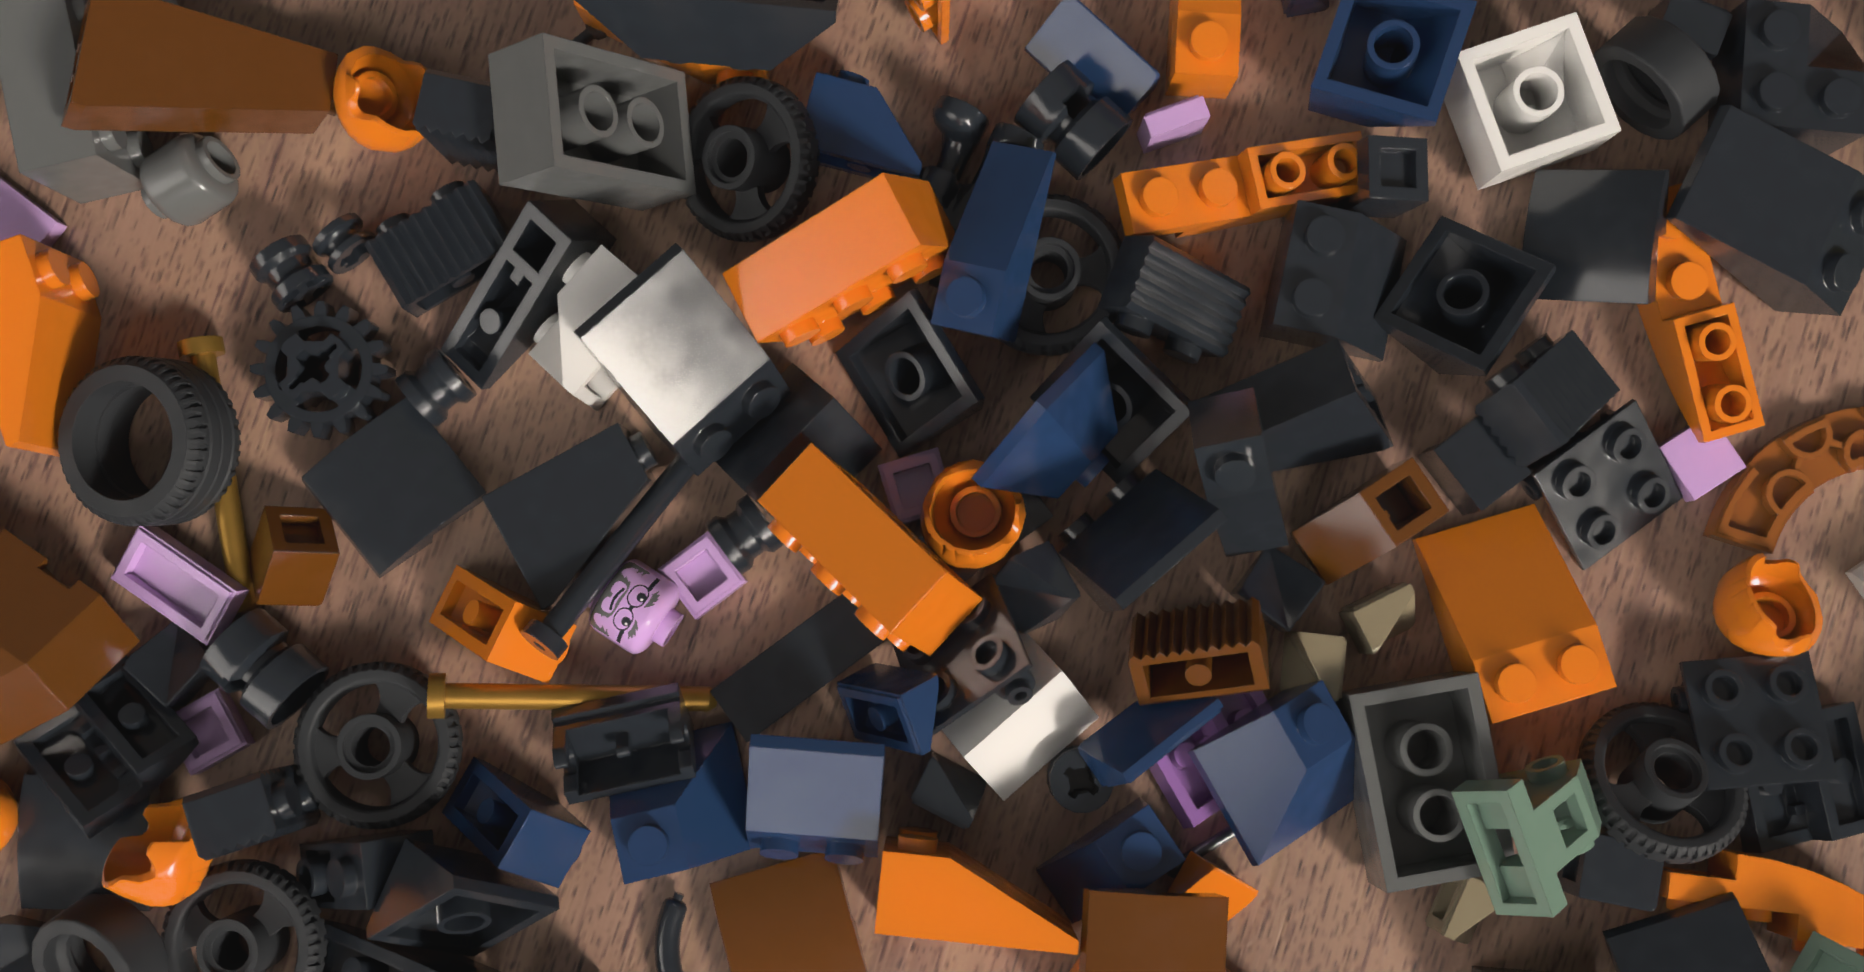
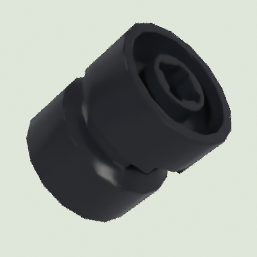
[1014,60,1133,180]
[199,608,329,730]

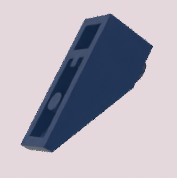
[931,141,1056,343]

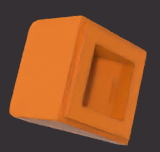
[1167,851,1259,921]

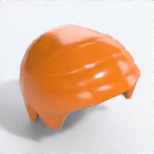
[333,45,427,153]
[920,459,1026,569]
[1712,553,1823,657]
[102,797,213,907]

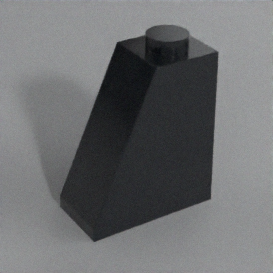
[1200,339,1394,472]
[482,423,659,611]

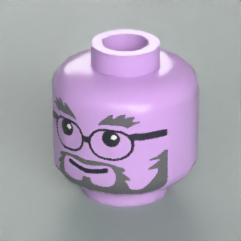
[588,559,684,654]

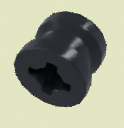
[249,234,333,313]
[395,347,477,427]
[706,494,784,574]
[1046,745,1114,813]

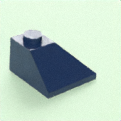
[971,342,1118,499]
[1188,680,1355,866]
[609,721,753,884]

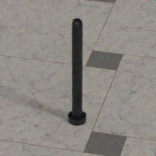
[520,455,694,660]

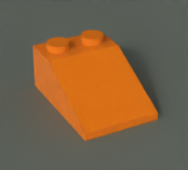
[0,234,102,457]
[1412,504,1617,724]
[874,827,1079,955]

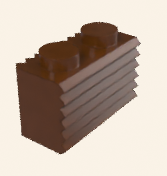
[1128,596,1270,706]

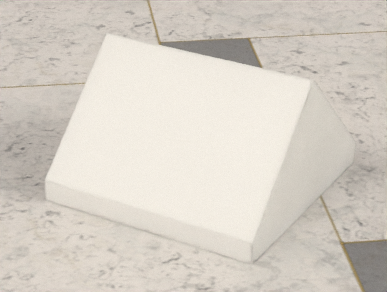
[942,631,1099,801]

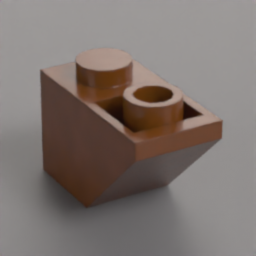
[1290,457,1450,585]

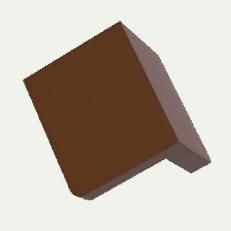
[250,505,340,606]

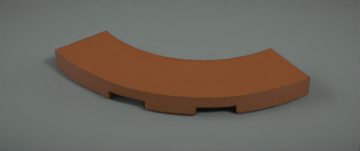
[1703,406,1864,555]

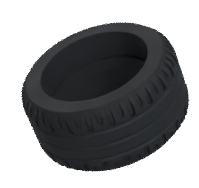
[58,356,241,526]

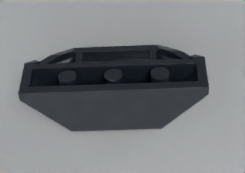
[575,0,840,70]

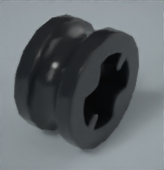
[312,213,376,274]

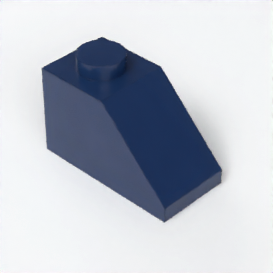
[806,70,922,179]
[442,757,591,888]
[1036,797,1186,924]

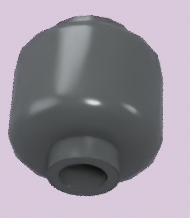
[140,132,240,226]

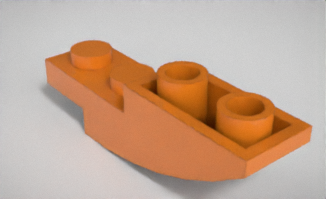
[1113,131,1362,238]
[1637,183,1765,443]
[1659,849,1864,956]

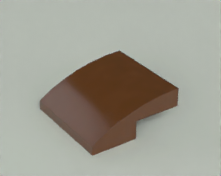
[709,853,868,972]
[1079,888,1229,972]

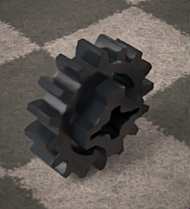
[250,301,396,440]

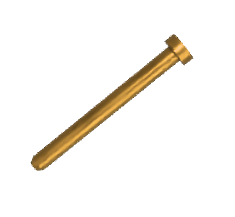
[177,335,256,613]
[427,673,717,719]

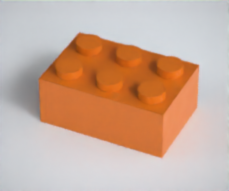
[722,173,955,348]
[758,442,983,656]

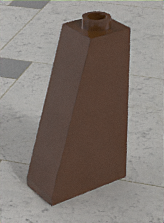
[61,0,338,134]

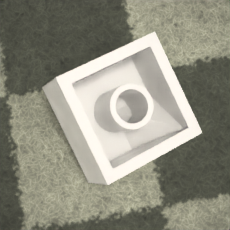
[1444,12,1621,190]
[528,244,638,411]

